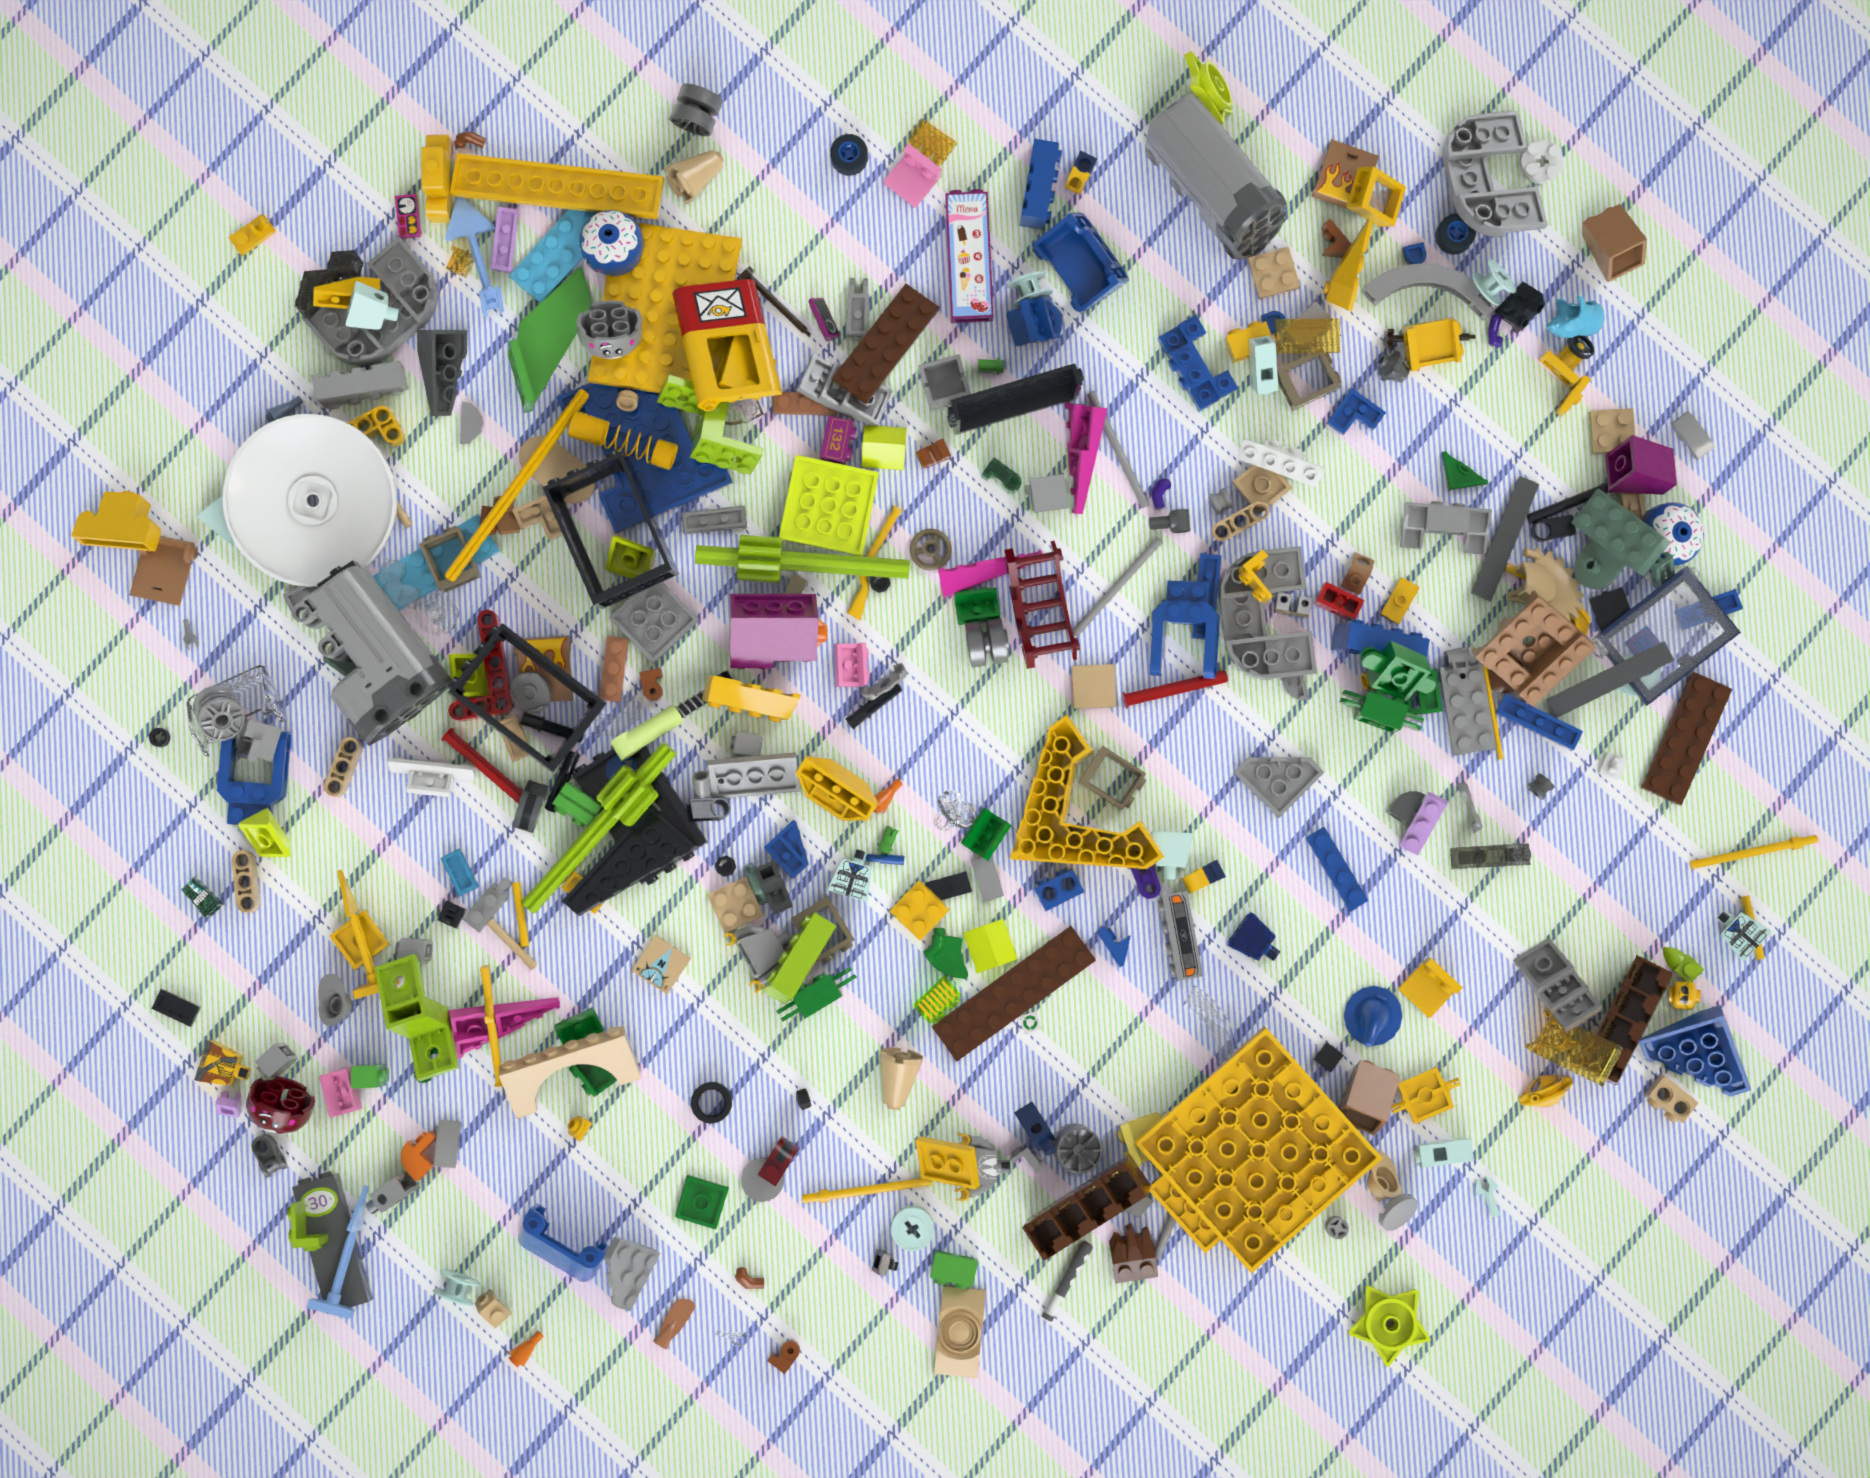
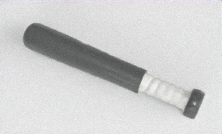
[1041,1241,1093,1322]

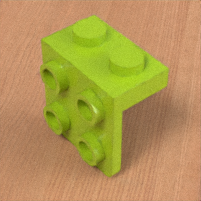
[287,1200,329,1251]

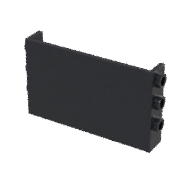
[947,363,1084,435]
[572,746,708,886]

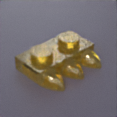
[909,119,957,166]

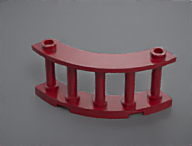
[1004,540,1080,669]

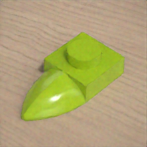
[1662,947,1704,982]

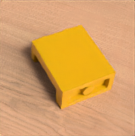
[1402,317,1464,371]

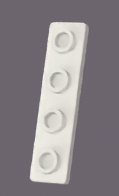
[1237,439,1324,487]
[388,757,476,797]

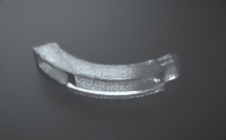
[1183,985,1237,1069]

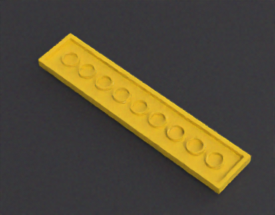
[450,153,665,220]

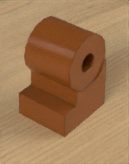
[916,438,951,469]
[639,668,663,701]
[767,1339,800,1374]

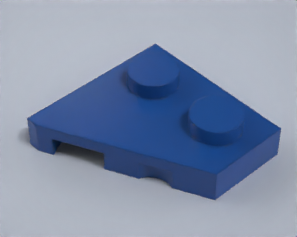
[764,820,809,879]

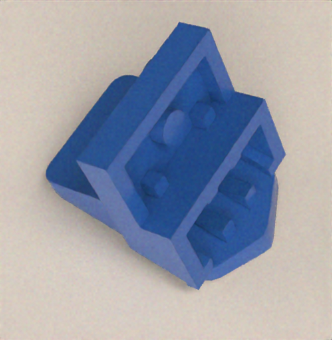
[1006,296,1063,346]

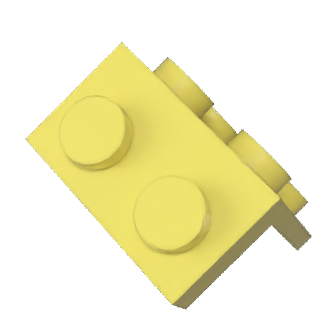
[1117,1112,1161,1167]

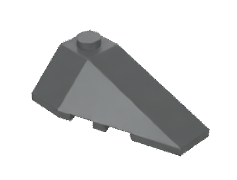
[417,330,467,416]

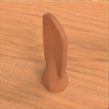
[653,1299,696,1350]

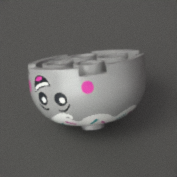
[577,300,643,359]

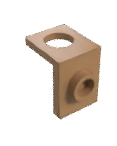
[492,496,520,535]
[1341,552,1374,595]

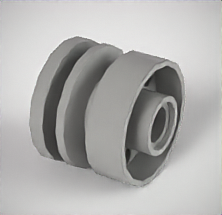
[193,685,245,741]

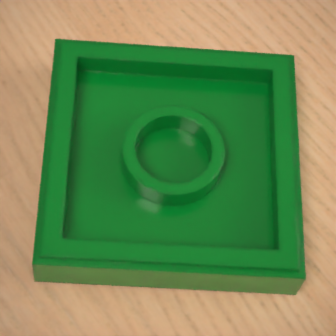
[675,1175,729,1230]

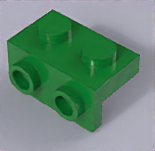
[954,587,1000,625]
[961,808,1012,861]
[554,1007,605,1045]
[569,1064,617,1097]

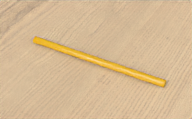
[1483,665,1504,760]

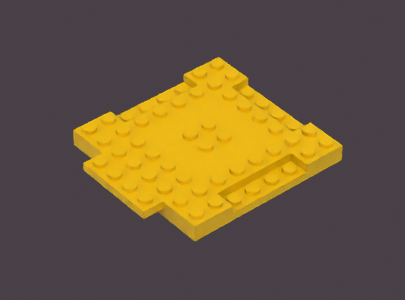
[1134,1026,1383,1274]

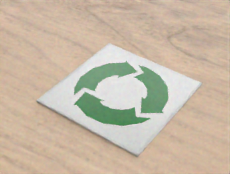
[1019,1011,1042,1034]

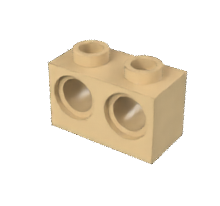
[1643,1074,1699,1123]

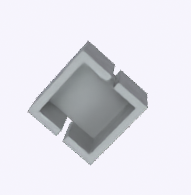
[918,354,971,411]

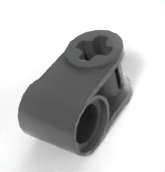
[251,1134,288,1178]

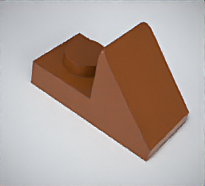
[1321,219,1351,258]

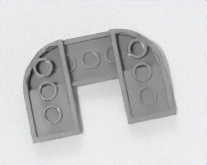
[1442,111,1548,237]
[302,236,438,366]
[1219,546,1317,680]

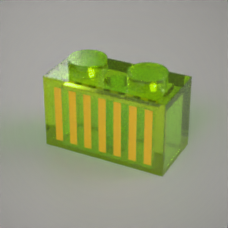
[913,976,962,1024]

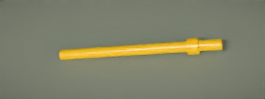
[1689,834,1818,869]
[802,1178,932,1203]

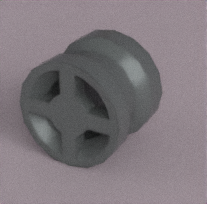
[1527,773,1555,800]

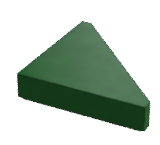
[1441,451,1488,491]

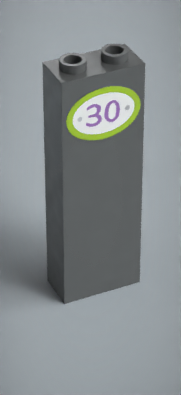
[292,1171,373,1314]

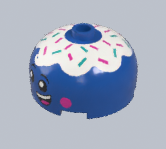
[579,210,645,277]
[1642,502,1704,567]

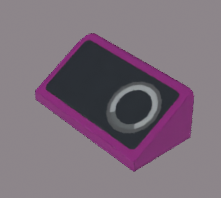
[808,298,840,342]

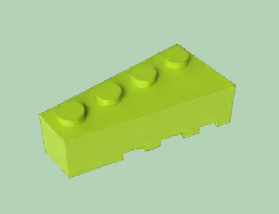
[761,912,837,1004]

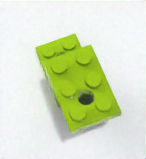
[657,375,764,475]
[374,954,460,1081]

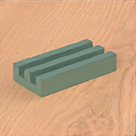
[1651,552,1675,589]

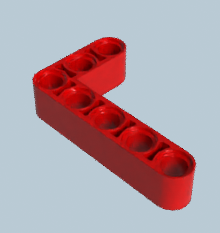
[448,609,513,722]

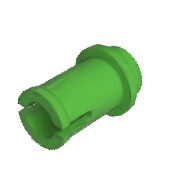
[978,358,1004,375]
[877,826,899,855]

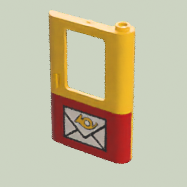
[672,279,782,411]

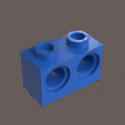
[1034,867,1084,912]

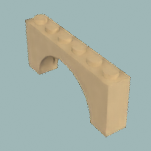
[499,1025,641,1119]

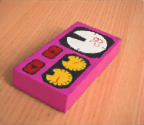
[395,194,421,239]

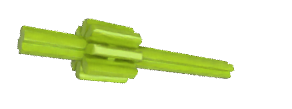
[695,535,910,583]
[521,742,677,914]

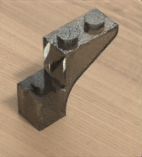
[295,250,364,318]
[1450,844,1531,870]

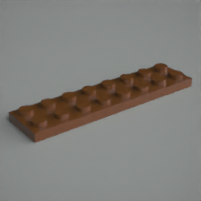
[931,925,1096,1062]

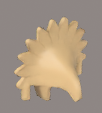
[1507,547,1584,621]

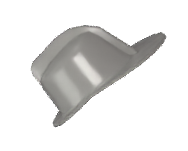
[318,974,352,1026]

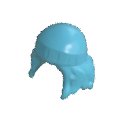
[1546,296,1605,338]

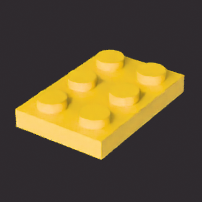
[915,1136,980,1190]

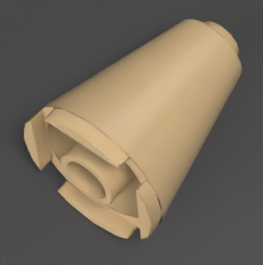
[664,150,724,204]
[880,1047,923,1110]

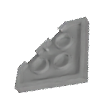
[1233,757,1325,818]
[604,1236,661,1311]

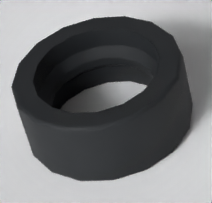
[691,1082,732,1124]

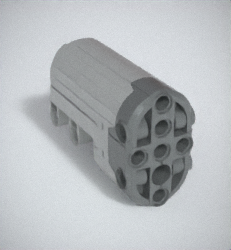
[1145,94,1287,259]
[291,566,452,746]

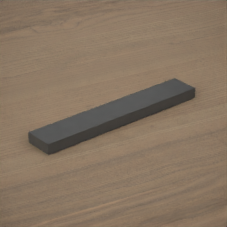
[1471,476,1540,601]
[1546,641,1675,718]

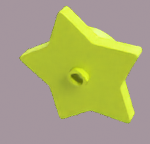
[1184,50,1233,124]
[1347,1285,1431,1367]

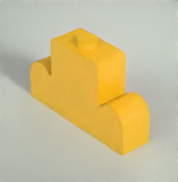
[421,134,452,223]
[715,334,777,403]
[71,490,161,551]

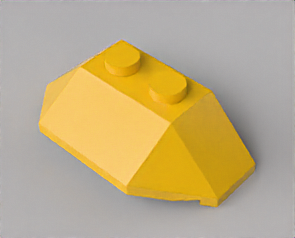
[795,756,879,821]

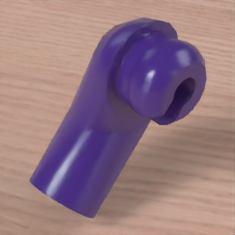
[1488,315,1503,348]
[1151,478,1171,510]

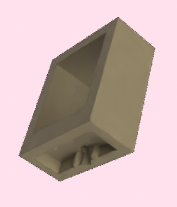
[1277,348,1341,411]
[420,526,482,593]
[1078,746,1147,810]
[791,896,855,964]

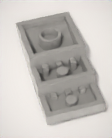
[796,353,893,427]
[1513,938,1602,1032]

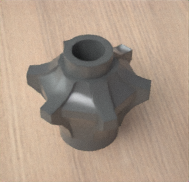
[1377,350,1410,383]

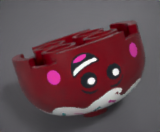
[246,1076,315,1134]

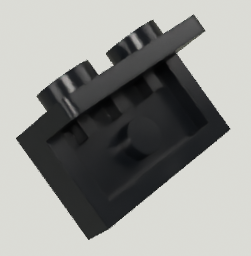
[1494,281,1545,334]

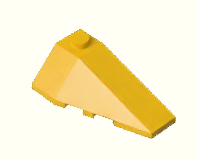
[1323,219,1373,311]

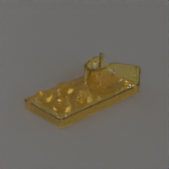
[1524,1009,1623,1087]

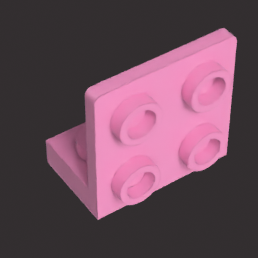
[883,143,942,208]

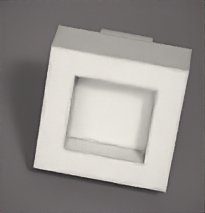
[1598,752,1628,781]

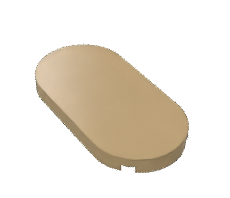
[519,436,596,504]

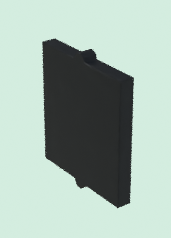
[1588,587,1635,631]

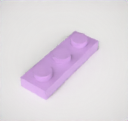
[490,206,519,273]
[1399,792,1448,856]

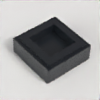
[1313,1042,1344,1072]

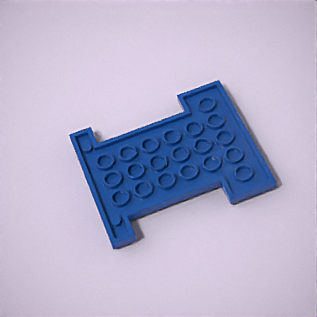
[557,383,733,533]

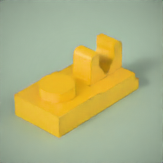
[228,214,277,256]

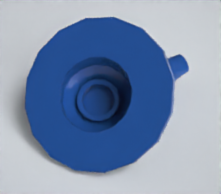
[1344,986,1403,1047]

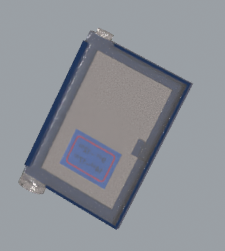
[1591,566,1741,706]

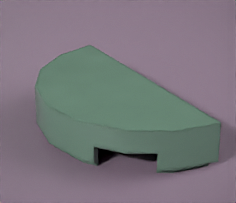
[745,863,768,905]

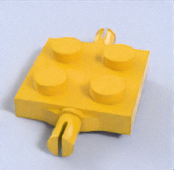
[1391,1067,1461,1124]

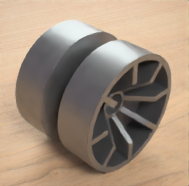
[669,83,723,137]
[965,618,1009,668]
[1053,1123,1103,1174]

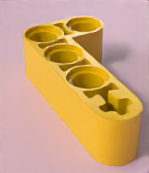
[348,405,405,447]

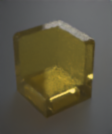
[446,245,474,278]

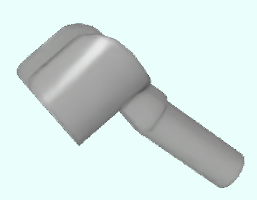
[183,619,199,650]

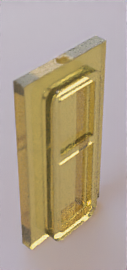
[1275,318,1341,354]

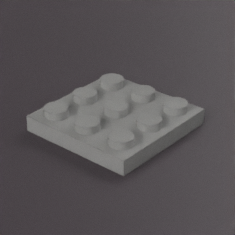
[608,582,700,664]

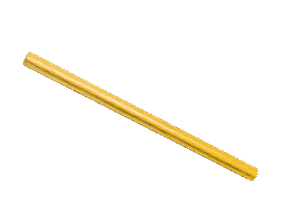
[444,389,589,582]

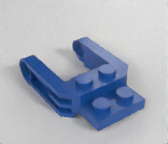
[1150,580,1220,679]
[217,731,291,825]

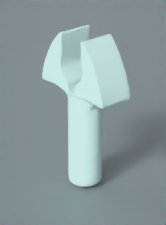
[1474,1176,1500,1217]

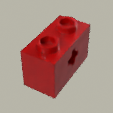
[1313,582,1365,622]

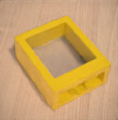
[1346,166,1406,227]

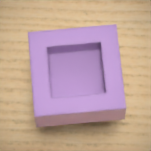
[215,1090,242,1118]

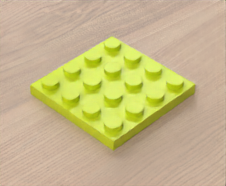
[779,455,879,556]

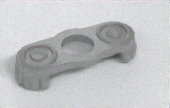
[860,663,907,701]
[1456,782,1483,833]

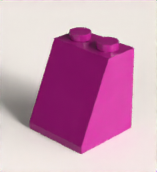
[1605,435,1677,495]

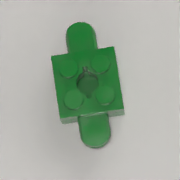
[1360,641,1436,702]
[1339,690,1424,734]
[776,966,857,1022]

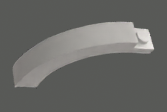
[1361,264,1493,321]

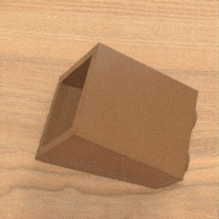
[1582,204,1647,282]
[1338,1060,1401,1136]

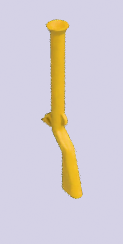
[846,505,903,621]
[480,965,503,1087]

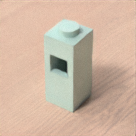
[1249,335,1278,395]
[1413,1138,1474,1168]

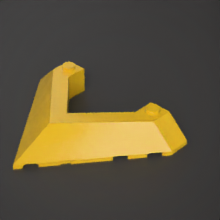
[1009,715,1165,869]

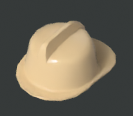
[1367,1151,1402,1201]

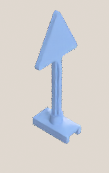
[445,197,504,317]
[306,1185,369,1319]

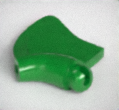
[923,927,968,979]

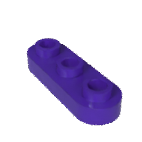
[1130,865,1161,899]

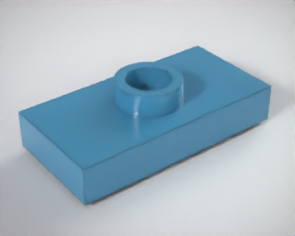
[440,848,479,897]

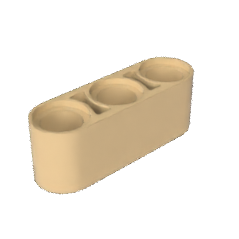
[1212,501,1270,541]
[324,737,364,797]
[231,850,261,913]

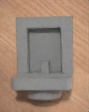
[1010,1146,1043,1173]

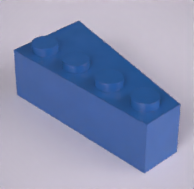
[1020,139,1062,230]
[1330,619,1430,658]

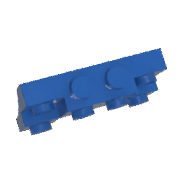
[1157,315,1238,412]

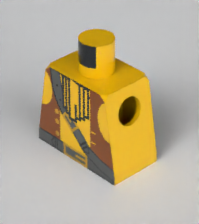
[194,1040,251,1085]

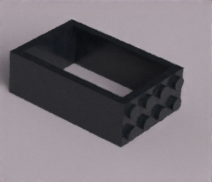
[542,451,680,609]
[447,623,607,772]

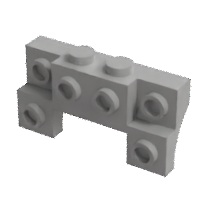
[1400,501,1492,555]

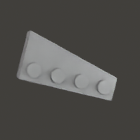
[311,361,408,410]

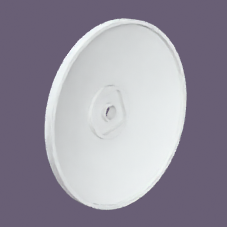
[222,414,398,587]

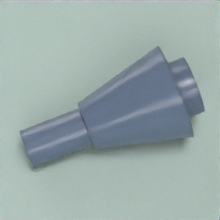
[265,395,303,423]

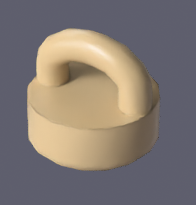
[616,390,639,412]

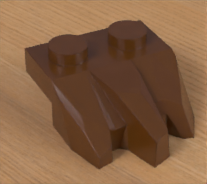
[1109,1223,1158,1283]

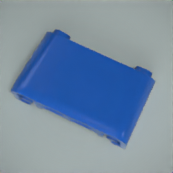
[1032,213,1130,313]
[518,1203,609,1282]

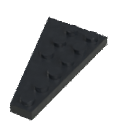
[562,805,698,916]

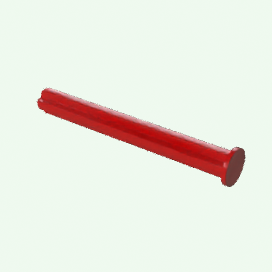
[1122,670,1228,709]
[441,727,523,804]

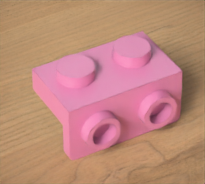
[834,642,870,687]
[319,1067,363,1118]

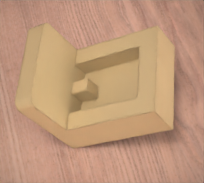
[474,1289,512,1329]

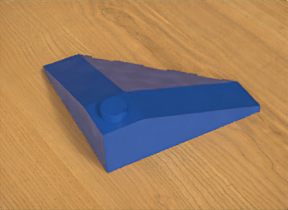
[1639,1005,1751,1097]

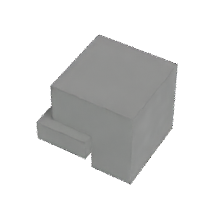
[1024,473,1069,513]
[235,718,282,762]

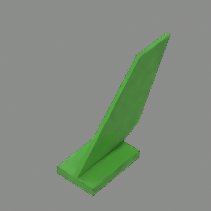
[507,266,593,413]

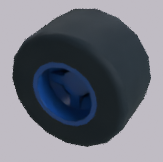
[830,134,868,176]
[1435,213,1476,255]

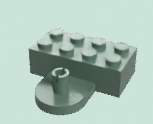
[1571,489,1671,590]

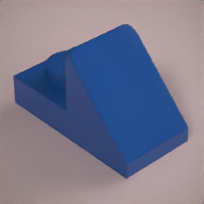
[1096,926,1131,968]

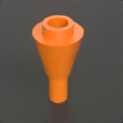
[874,779,903,814]
[508,1331,544,1368]

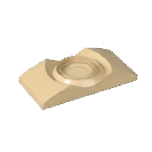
[934,1285,986,1378]

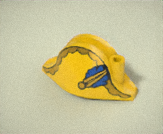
[1518,1074,1573,1107]

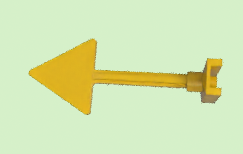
[337,869,400,999]

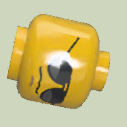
[1669,981,1701,1010]

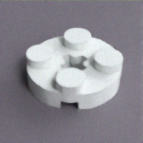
[1520,140,1564,184]

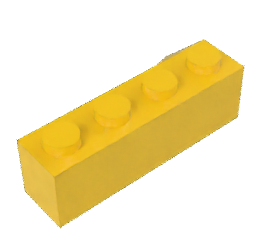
[702,675,801,723]

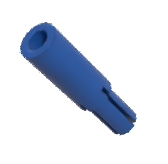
[866,854,905,865]

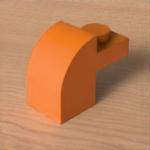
[401,1130,437,1182]

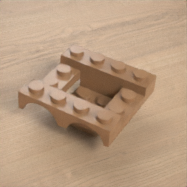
[1471,590,1596,707]

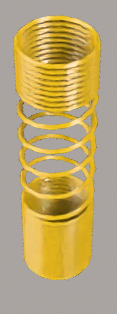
[568,411,678,470]

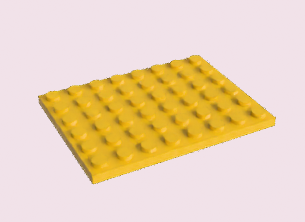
[588,223,742,393]

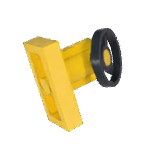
[1539,335,1595,388]

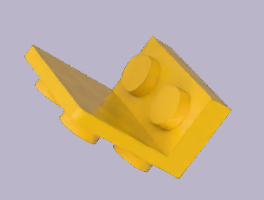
[1238,550,1273,604]
[1398,958,1463,1018]

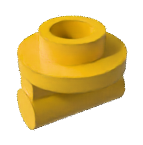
[567,1116,592,1142]

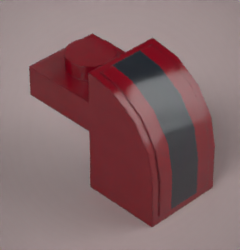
[757,1136,800,1187]

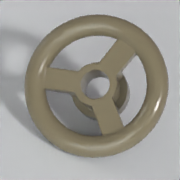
[909,528,952,571]

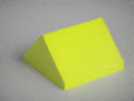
[862,425,907,470]
[605,535,657,579]
[448,654,489,699]
[238,808,291,857]
[963,919,1018,973]

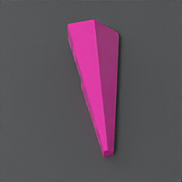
[1064,403,1108,514]
[938,550,1042,599]
[448,997,560,1059]

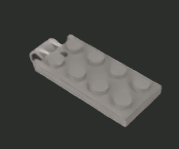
[1438,647,1496,756]
[692,752,800,799]

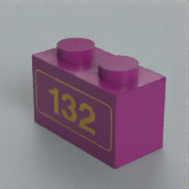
[820,416,857,465]

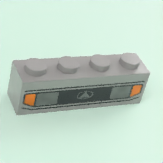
[1157,891,1203,981]

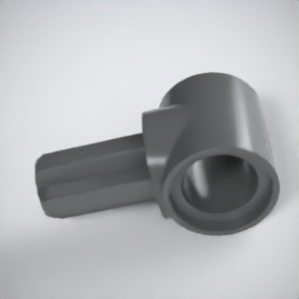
[1149,509,1191,533]

